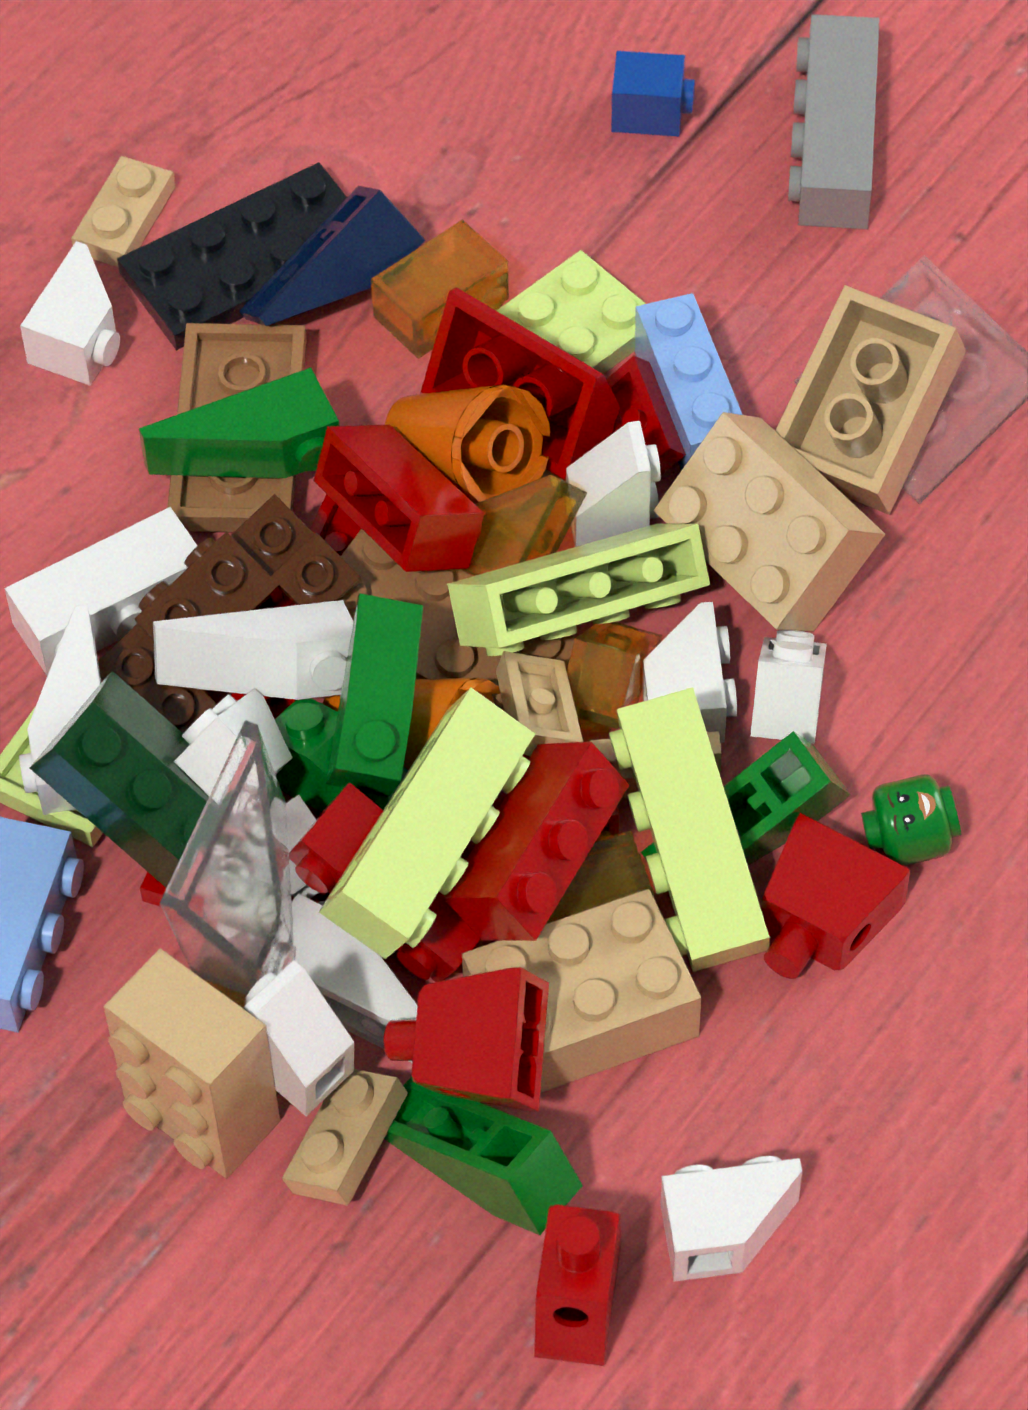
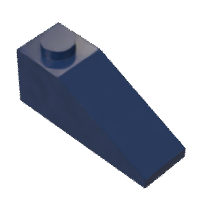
[239,186,425,326]

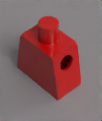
[761,813,910,979]
[384,967,549,1112]
[534,1204,621,1366]

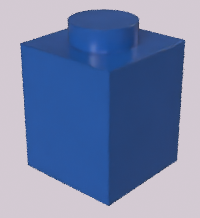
[611,51,695,137]

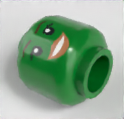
[861,774,961,866]

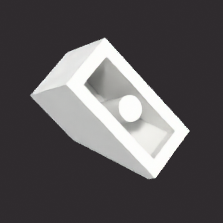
[20,241,120,386]

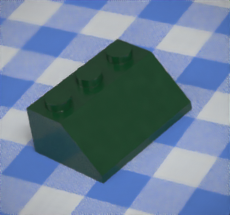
[29,671,259,899]

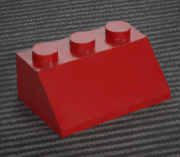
[420,287,620,480]

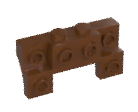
[98,494,362,734]

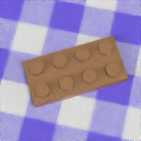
[167,323,307,532]
[339,529,583,709]

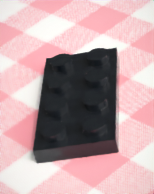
[117,162,347,350]

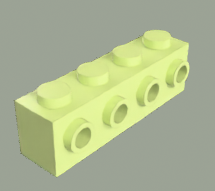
[447,523,710,656]
[609,687,769,972]
[319,688,535,959]

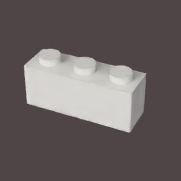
[4,507,198,676]

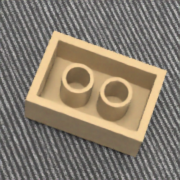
[775,285,966,515]
[653,412,885,631]
[462,889,701,1093]
[104,949,280,1179]

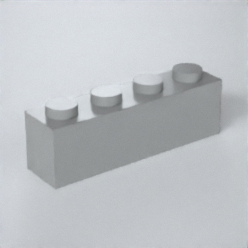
[788,14,879,229]

